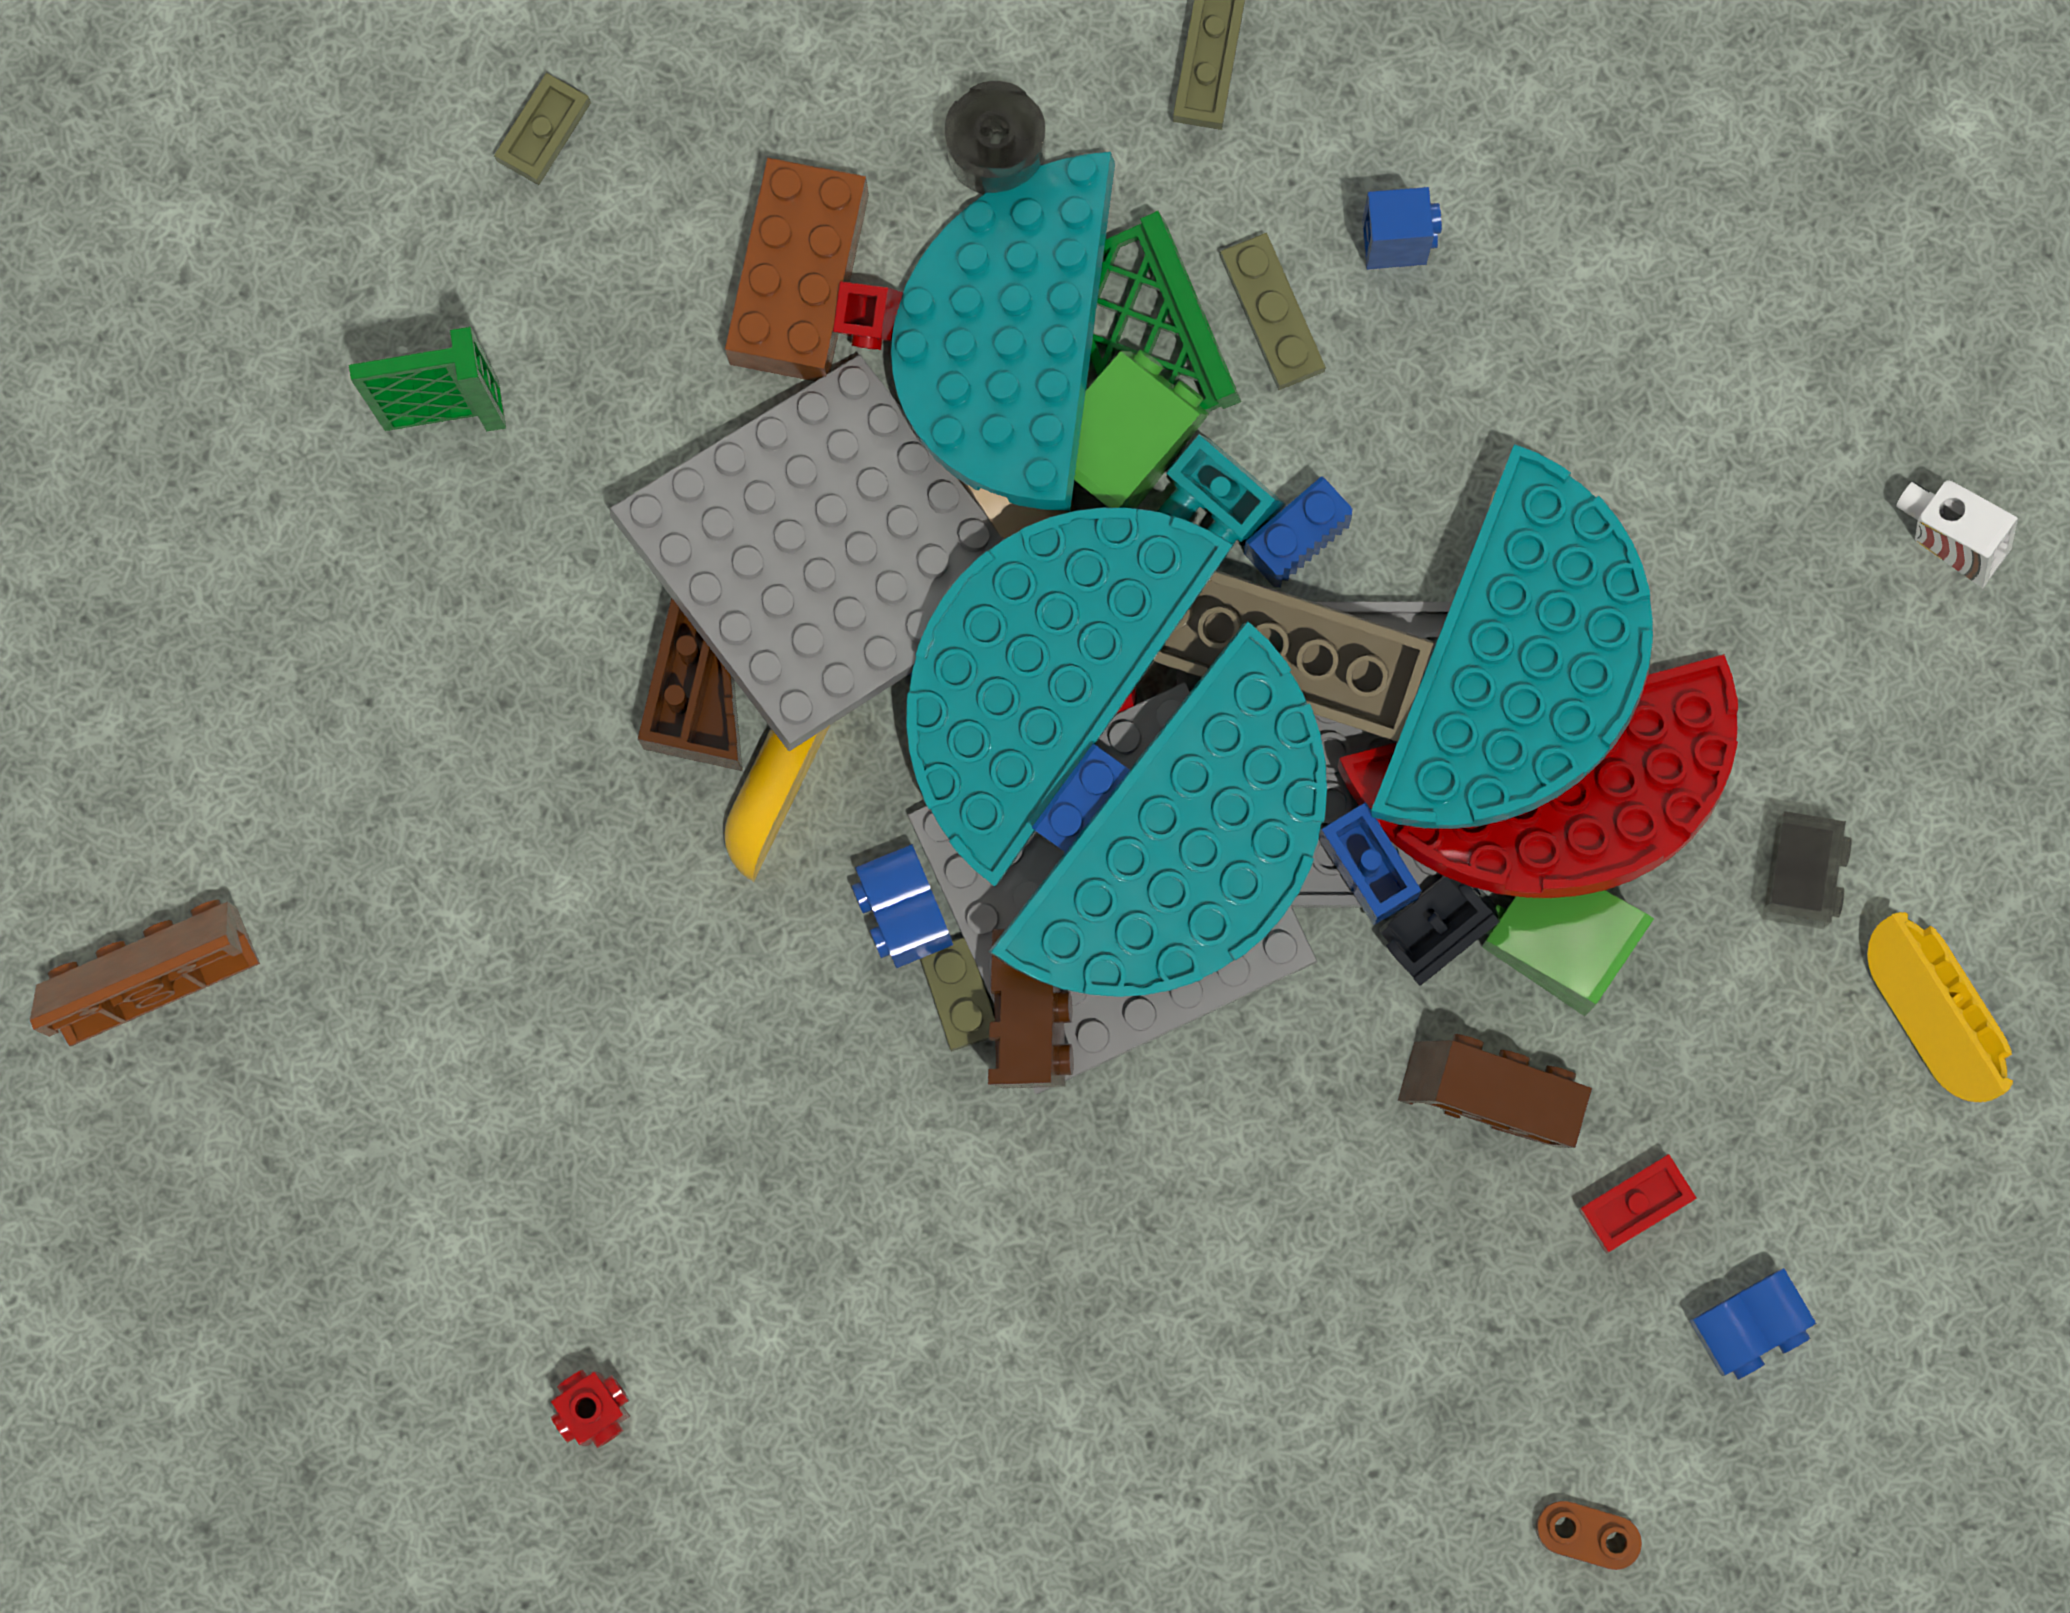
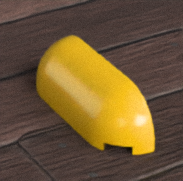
[724,726,830,882]
[1867,912,2013,1102]

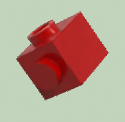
[833,281,903,350]

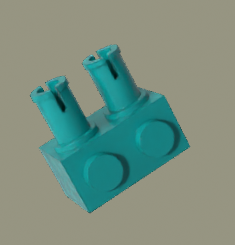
[1157,434,1286,544]

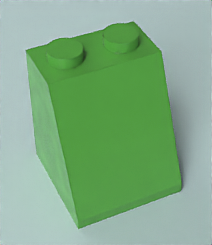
[1074,349,1209,509]
[1482,890,1654,1016]

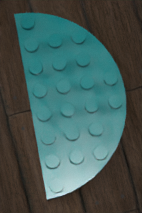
[891,152,1115,511]
[1371,444,1653,829]
[906,508,1234,886]
[988,621,1327,997]

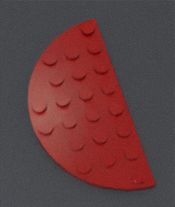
[1338,654,1738,898]

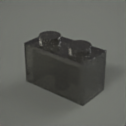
[1762,811,1852,929]

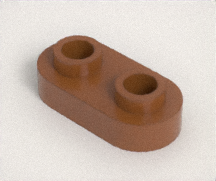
[1536,1501,1642,1570]

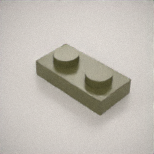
[494,73,591,185]
[921,938,995,1052]

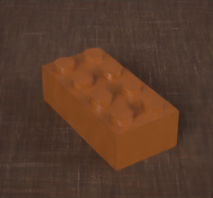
[725,158,869,382]

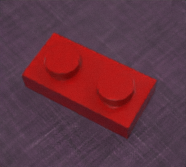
[1579,1154,1697,1254]

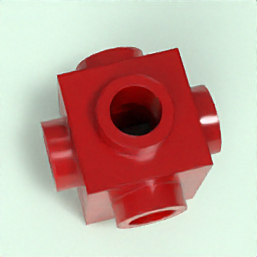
[551,1369,630,1448]

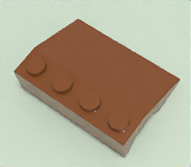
[30,899,260,1047]

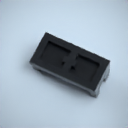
[1380,876,1500,986]

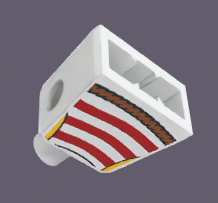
[1896,480,2018,589]

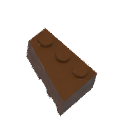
[638,598,743,771]
[988,929,1074,1089]
[1398,1034,1592,1148]

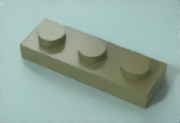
[1173,0,1245,130]
[1220,233,1326,390]

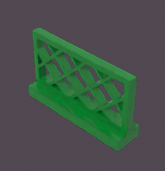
[1090,210,1242,412]
[349,327,506,432]

